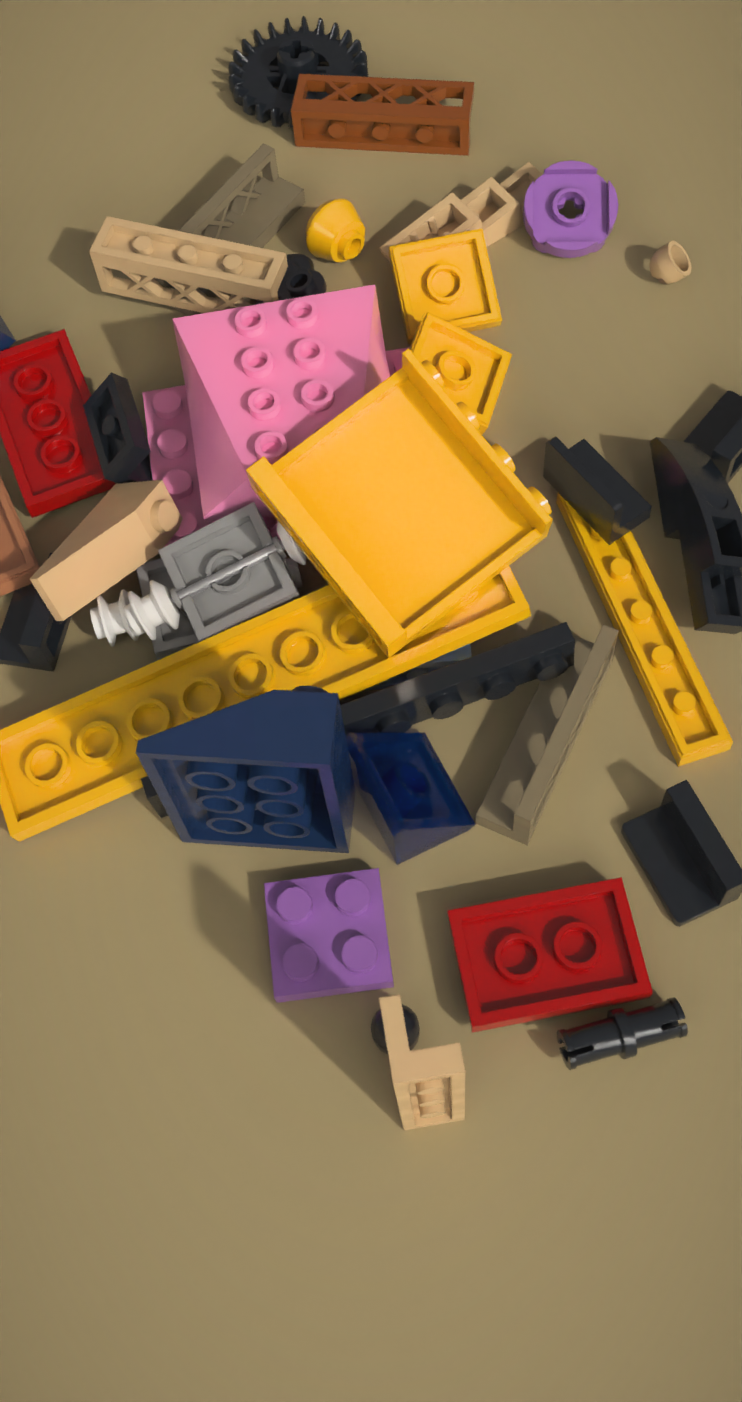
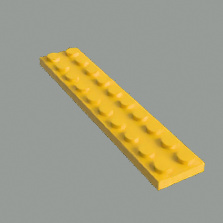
[0,566,531,842]

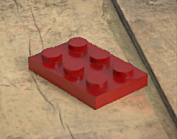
[447,877,653,1033]

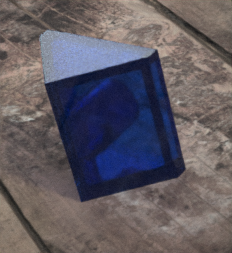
[346,733,476,865]

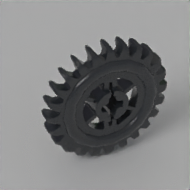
[228,16,369,128]

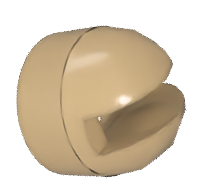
[649,241,691,285]

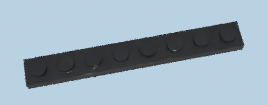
[141,622,575,818]

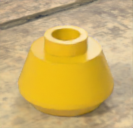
[305,199,365,262]

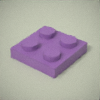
[264,868,394,1003]

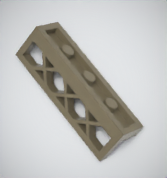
[154,143,305,316]
[476,624,619,846]

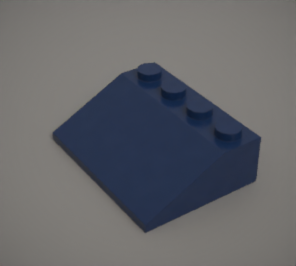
[136,686,356,853]

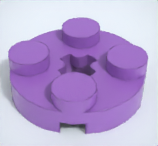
[523,161,618,258]

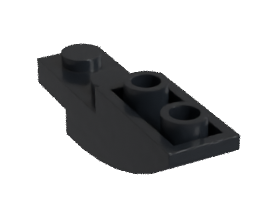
[650,437,742,634]

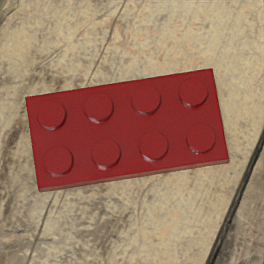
[0,329,118,518]

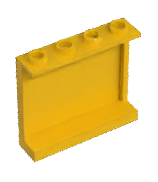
[246,348,553,659]

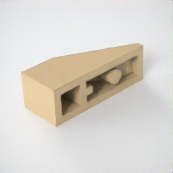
[30,480,183,621]

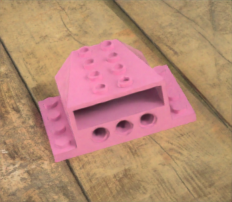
[142,285,410,547]

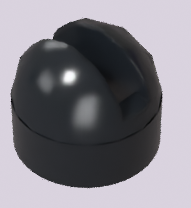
[371,1004,420,1054]

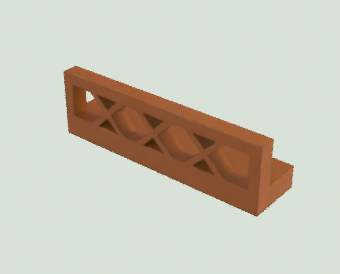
[291,74,474,156]

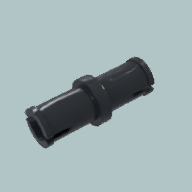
[557,997,688,1070]

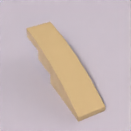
[380,162,543,263]

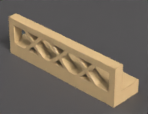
[89,216,288,313]
[379,994,465,1130]

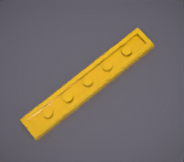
[556,493,733,767]

